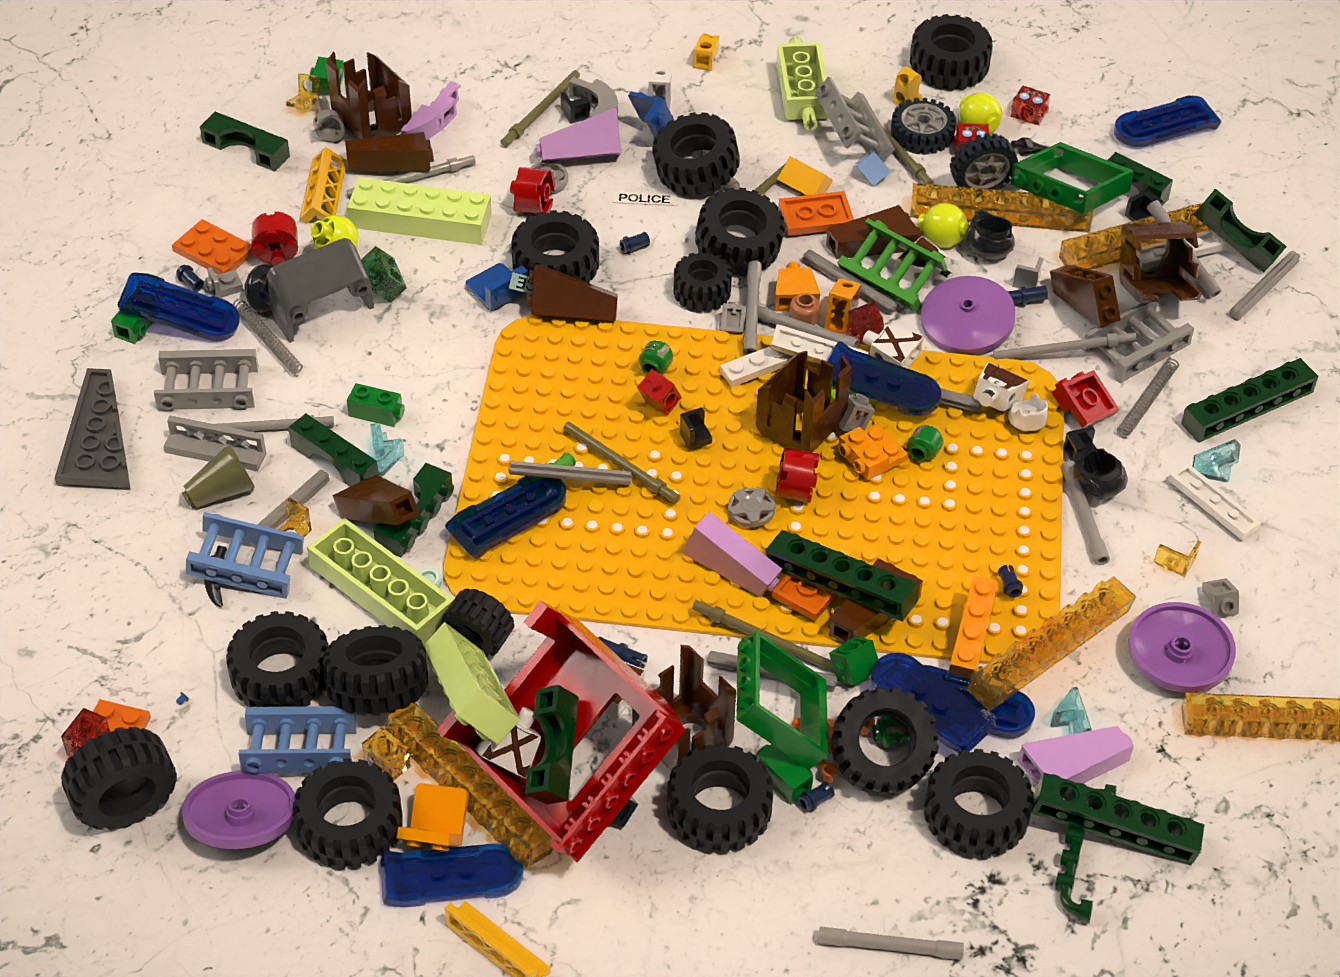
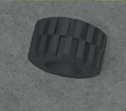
[673,252,732,312]
[441,588,515,657]

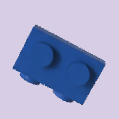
[628,91,674,138]
[465,263,528,311]

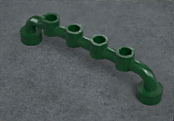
[1055,784,1117,923]

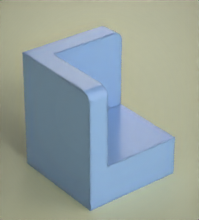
[855,149,891,185]

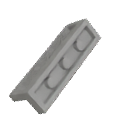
[163,415,267,472]

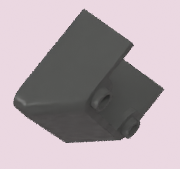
[267,238,374,343]

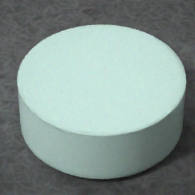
[418,567,442,588]

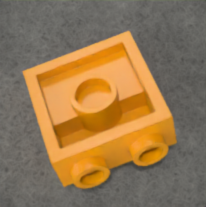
[838,423,908,480]

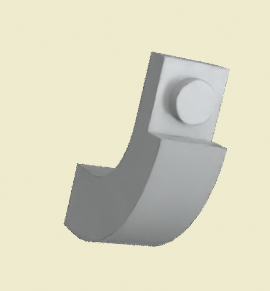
[569,77,618,118]

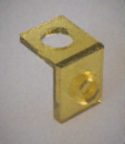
[286,73,319,110]
[278,497,312,537]
[1154,540,1202,577]

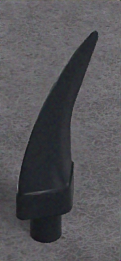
[1010,137,1064,153]
[204,546,227,607]

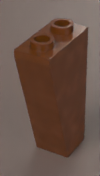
[345,132,434,171]
[826,205,922,259]
[527,264,618,321]
[1050,264,1121,327]
[332,474,419,525]
[829,558,923,643]

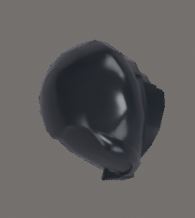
[965,210,1015,260]
[244,264,274,316]
[1073,448,1128,501]

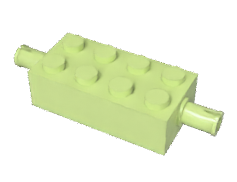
[776,36,828,130]

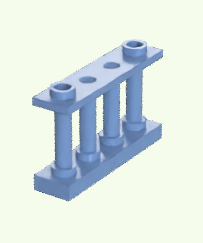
[186,512,304,599]
[238,706,357,773]

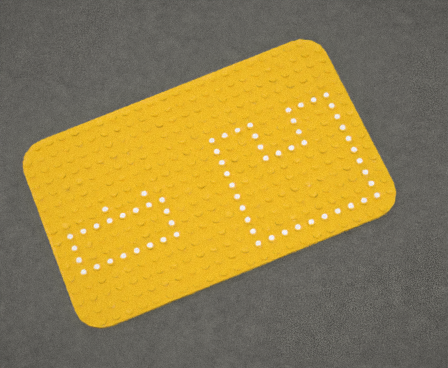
[444,314,1064,666]

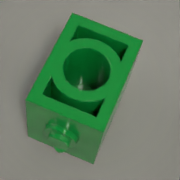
[310,56,344,95]
[829,636,881,685]

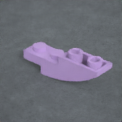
[401,81,459,140]

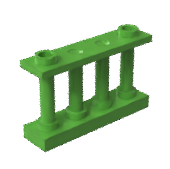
[837,218,947,313]

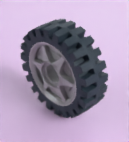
[891,98,956,155]
[949,133,1018,196]

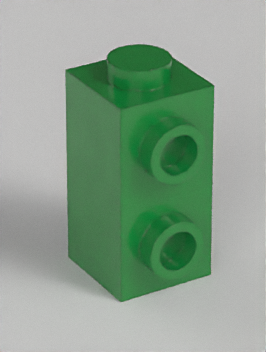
[111,290,160,344]
[347,383,405,427]
[756,744,813,805]

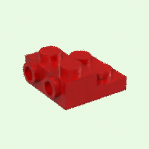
[1051,370,1120,428]

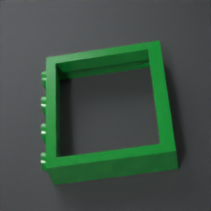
[1010,142,1134,215]
[736,630,828,770]

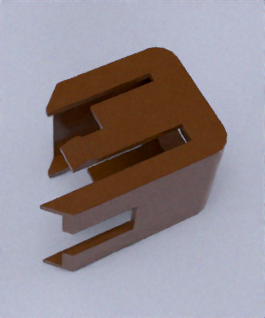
[326,51,412,139]
[1119,221,1202,303]
[756,351,852,452]
[632,644,736,771]

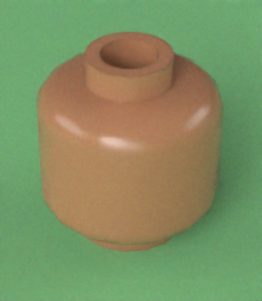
[789,293,821,325]

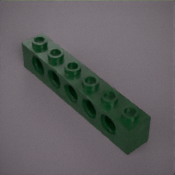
[1181,358,1319,443]
[766,529,918,622]
[1031,772,1205,866]

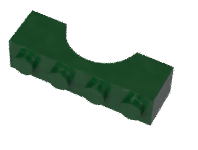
[200,111,290,172]
[1193,188,1287,272]
[288,413,379,487]
[373,463,454,558]
[525,685,579,805]

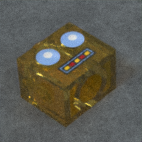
[362,727,410,781]

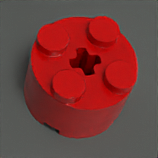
[510,167,555,214]
[251,212,298,266]
[775,448,819,503]

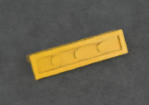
[300,147,347,223]
[444,901,551,977]

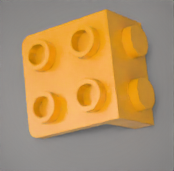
[397,783,469,851]

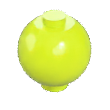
[959,92,1002,134]
[917,203,969,248]
[310,215,359,249]

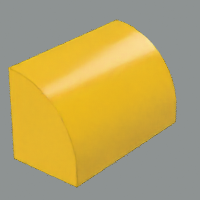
[777,156,833,195]

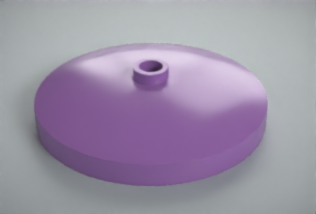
[921,276,1015,355]
[1128,602,1236,693]
[182,770,295,849]

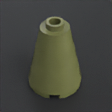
[182,445,255,507]

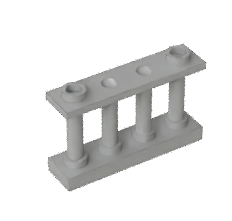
[815,76,895,162]
[1082,295,1194,383]
[154,349,259,410]

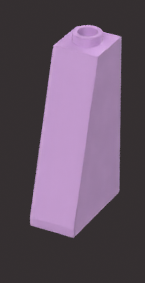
[535,108,622,162]
[682,511,782,597]
[1018,726,1134,784]

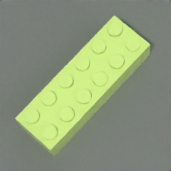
[347,177,492,245]
[307,518,454,644]
[424,622,520,744]

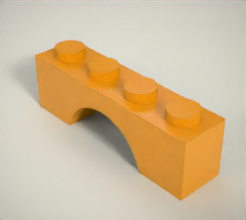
[948,576,999,685]

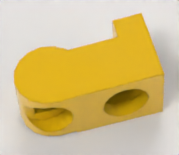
[693,33,720,71]
[893,66,922,105]

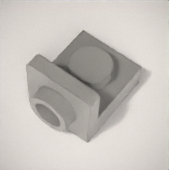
[205,267,244,299]
[720,301,747,334]
[839,394,875,432]
[1202,578,1239,618]

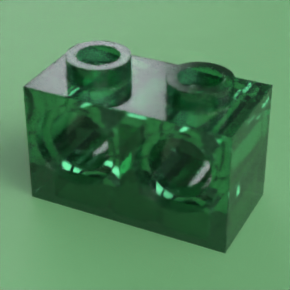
[361,246,407,303]

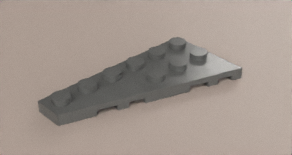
[55,368,131,488]

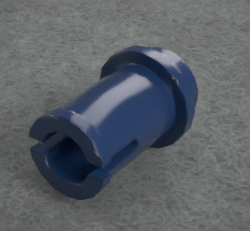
[619,232,650,254]
[176,265,204,292]
[998,565,1023,598]
[798,781,835,812]

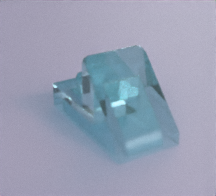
[370,423,404,476]
[1192,439,1241,482]
[1050,687,1092,735]

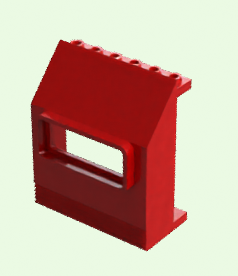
[436,600,686,863]

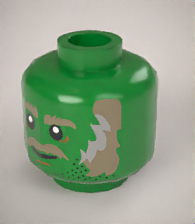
[638,340,674,375]
[907,425,944,461]
[872,716,910,749]

